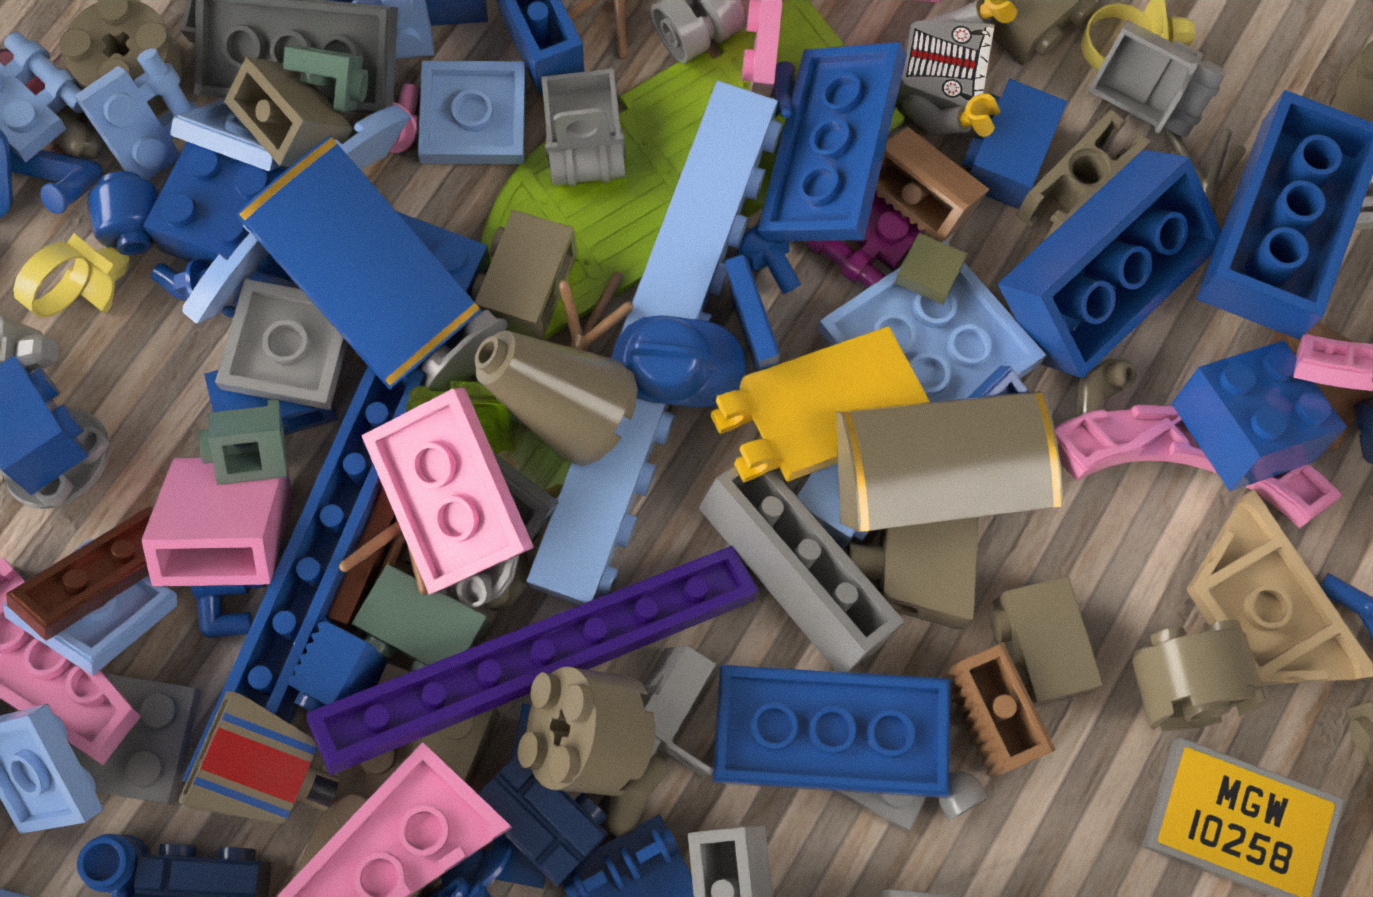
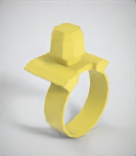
[1080,0,1195,71]
[13,233,130,318]

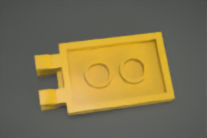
[710,326,930,483]

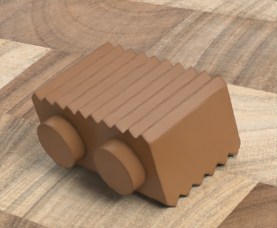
[876,126,989,242]
[942,643,1056,778]

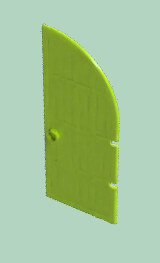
[481,0,904,340]

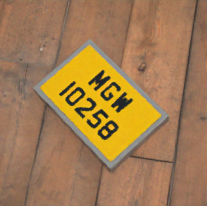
[1142,737,1344,897]

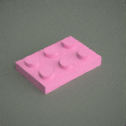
[362,387,534,595]

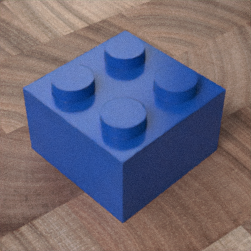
[1171,340,1347,492]

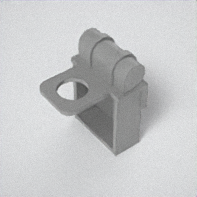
[1087,20,1226,137]
[541,68,627,186]
[640,645,716,776]

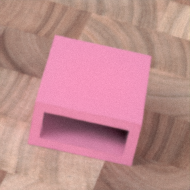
[142,458,293,586]

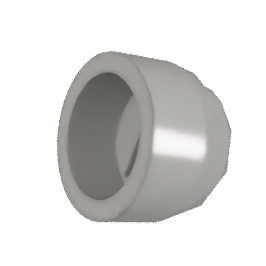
[938,771,989,821]

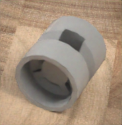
[651,0,746,64]

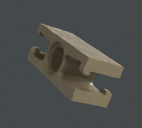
[1016,109,1151,240]

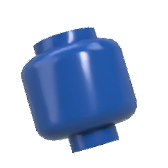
[87,171,159,255]

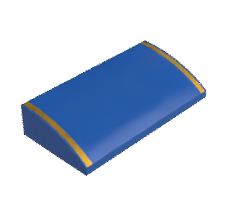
[236,135,482,390]

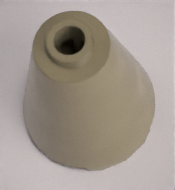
[475,330,638,466]

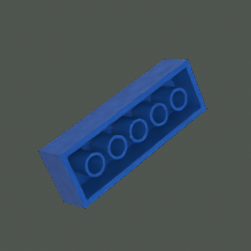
[143,141,491,355]

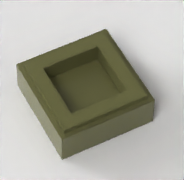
[895,233,968,305]

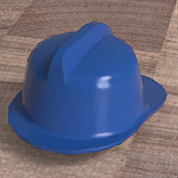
[612,315,746,408]

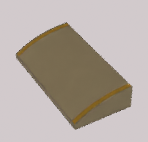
[836,391,1063,532]

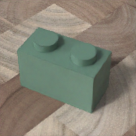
[352,564,492,672]

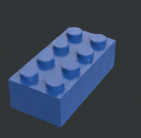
[1196,90,1373,340]
[998,150,1221,378]

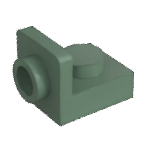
[283,45,368,113]

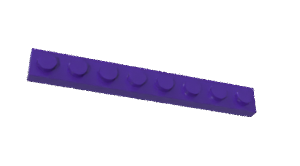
[307,545,759,776]

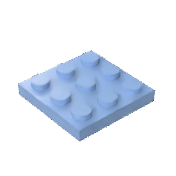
[817,241,1046,402]

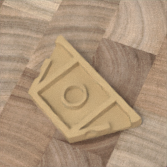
[1186,489,1373,685]

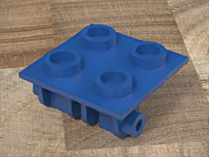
[563,814,694,897]

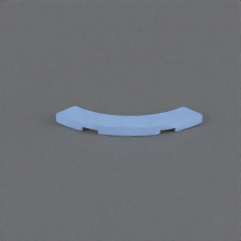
[182,105,411,324]

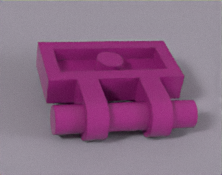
[804,191,926,288]

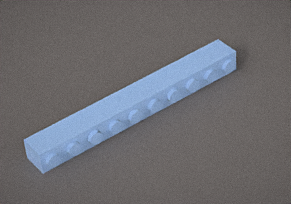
[527,80,783,605]

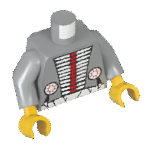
[895,0,1018,137]

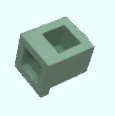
[199,399,287,485]

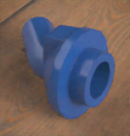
[738,224,801,295]
[151,259,210,301]

